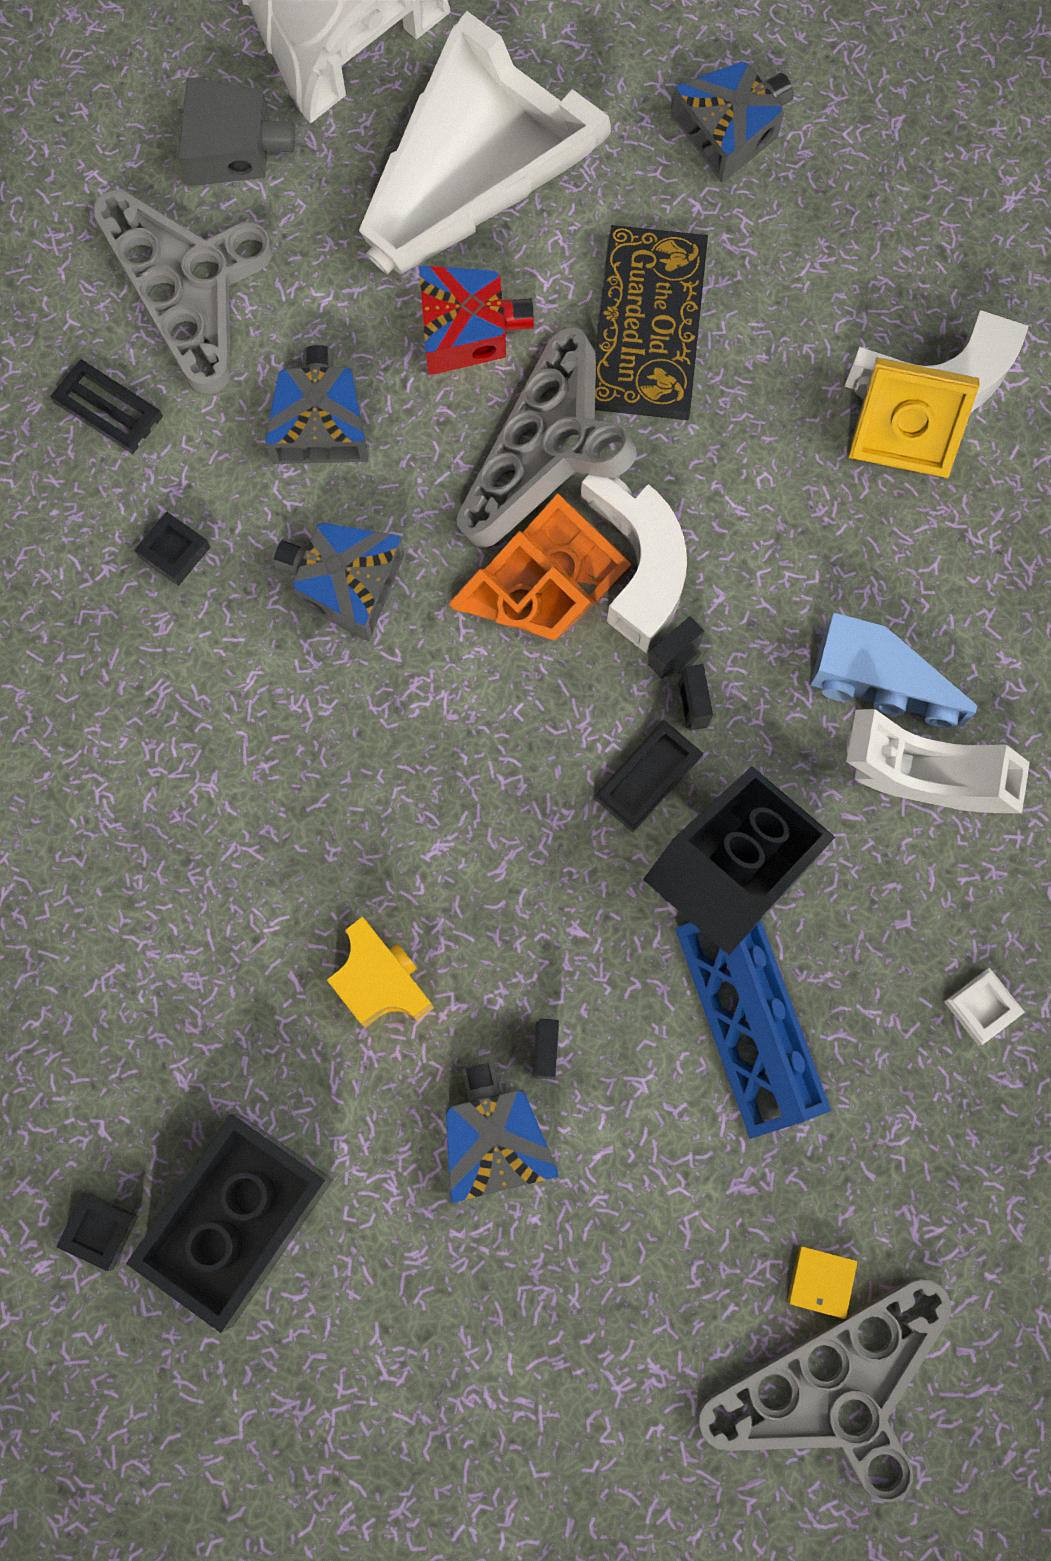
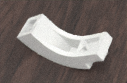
[845,310,1029,412]
[580,475,687,653]
[846,709,1030,814]

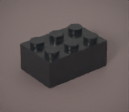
[643,766,835,955]
[126,1113,333,1333]

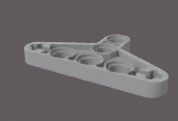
[93,190,272,394]
[457,328,637,548]
[697,1278,951,1503]

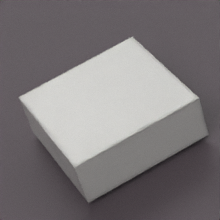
[944,968,1025,1046]

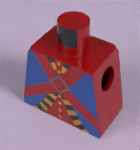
[419,266,534,375]

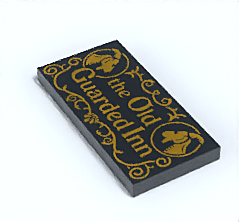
[595,225,708,420]

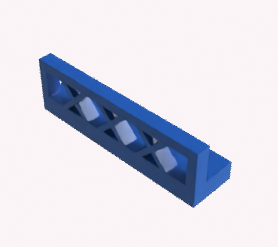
[675,921,831,1139]

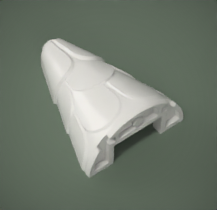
[242,0,450,123]
[359,11,611,275]

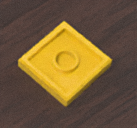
[849,357,980,478]

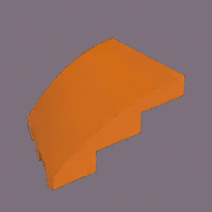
[449,493,634,641]

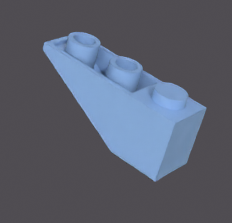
[810,613,977,729]

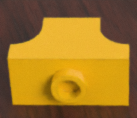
[327,916,434,1028]

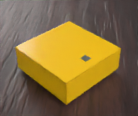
[787,1246,858,1319]

